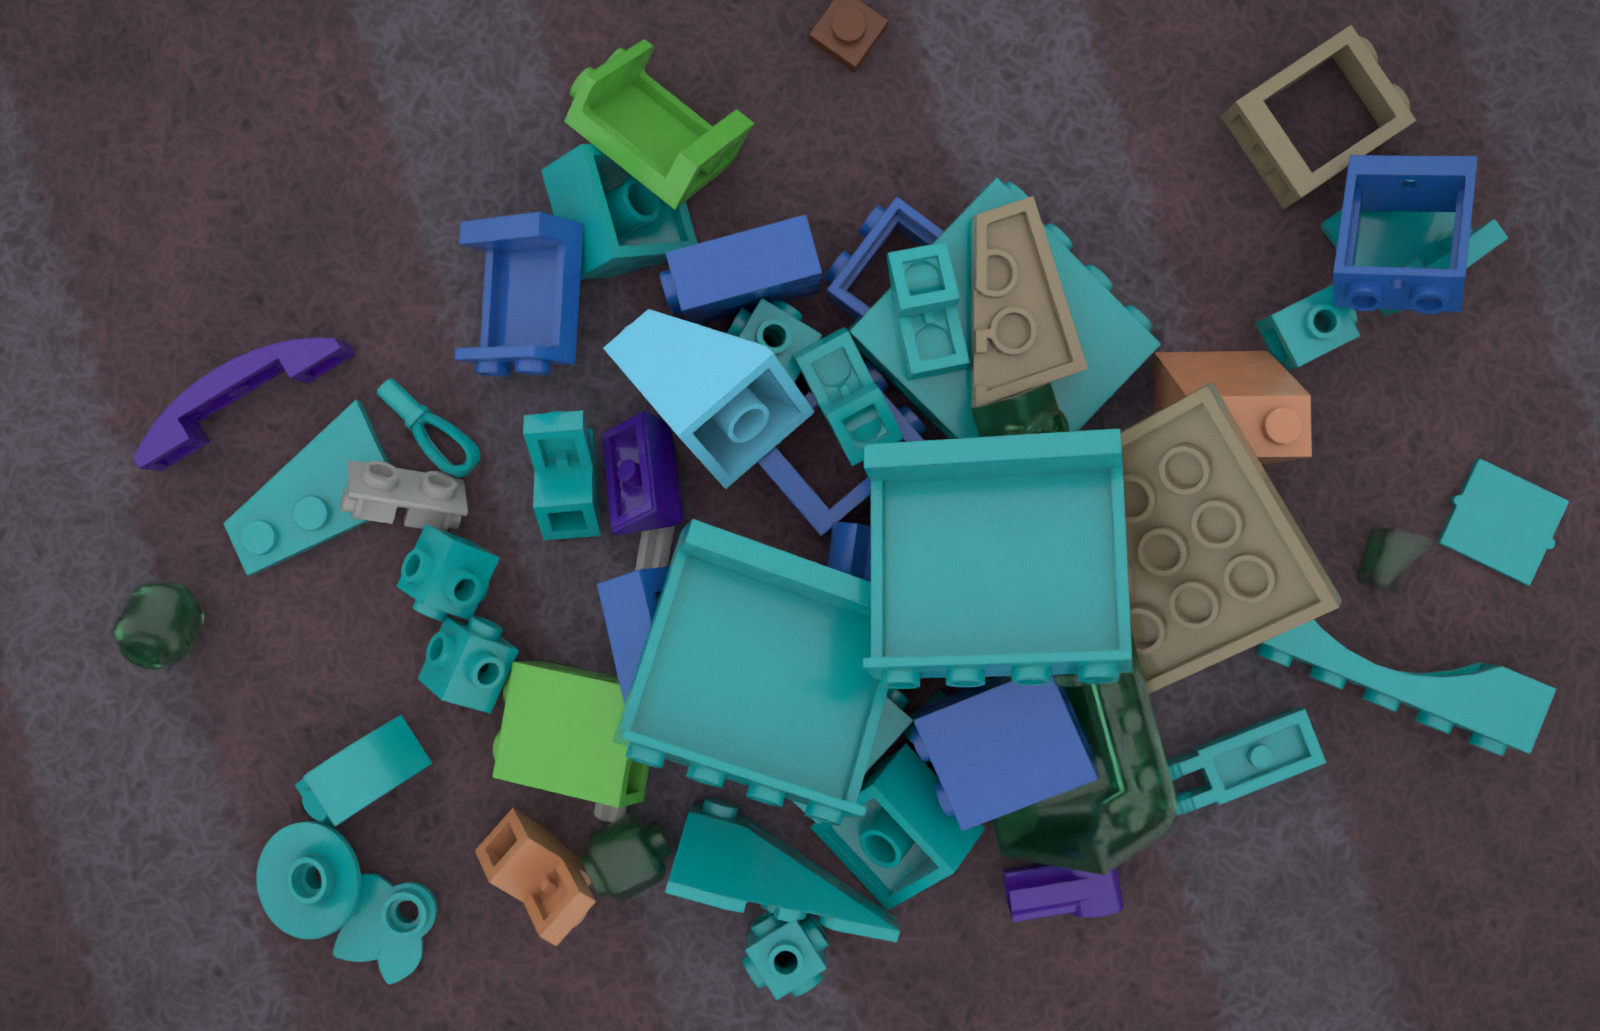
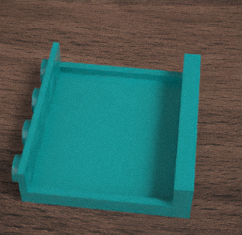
[847,178,1161,439]
[863,429,1133,689]
[613,519,888,826]

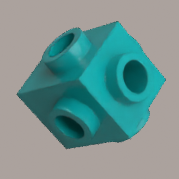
[727,298,822,382]
[396,523,500,622]
[418,615,519,714]
[742,911,830,1001]

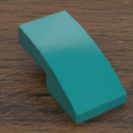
[887,242,970,381]
[792,327,904,466]

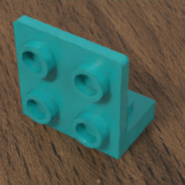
[1321,180,1508,317]

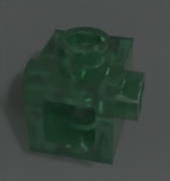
[971,382,1070,437]

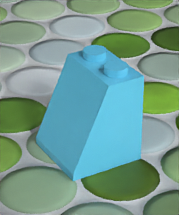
[603,309,815,489]

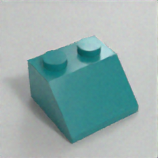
[541,144,698,280]
[810,743,985,911]

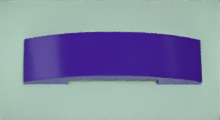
[133,337,356,471]

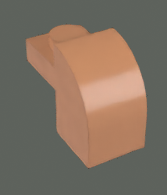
[475,808,596,946]

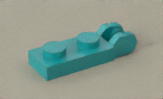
[1152,706,1326,815]

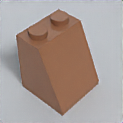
[1152,351,1312,465]

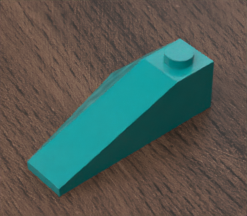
[665,797,900,943]

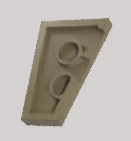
[971,196,1088,408]

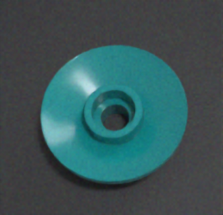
[256,821,361,939]

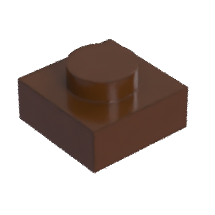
[809,0,888,73]

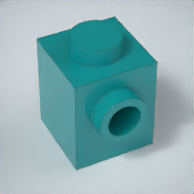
[1255,284,1360,371]

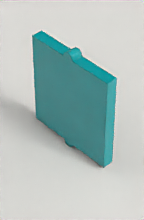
[1436,458,1569,586]

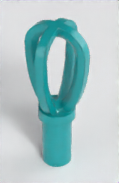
[377,378,480,478]

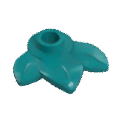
[333,873,438,985]

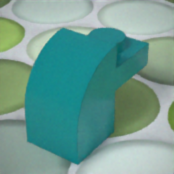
[523,410,601,540]
[295,715,432,828]

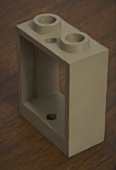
[1221,25,1417,210]

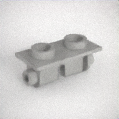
[340,460,468,531]

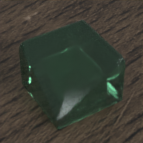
[1356,528,1433,593]

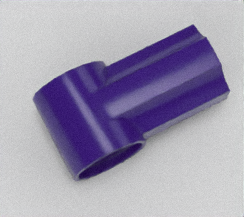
[1003,846,1124,922]

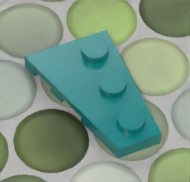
[223,400,400,576]

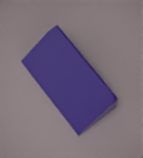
[601,411,683,536]

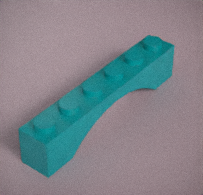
[1256,619,1556,757]

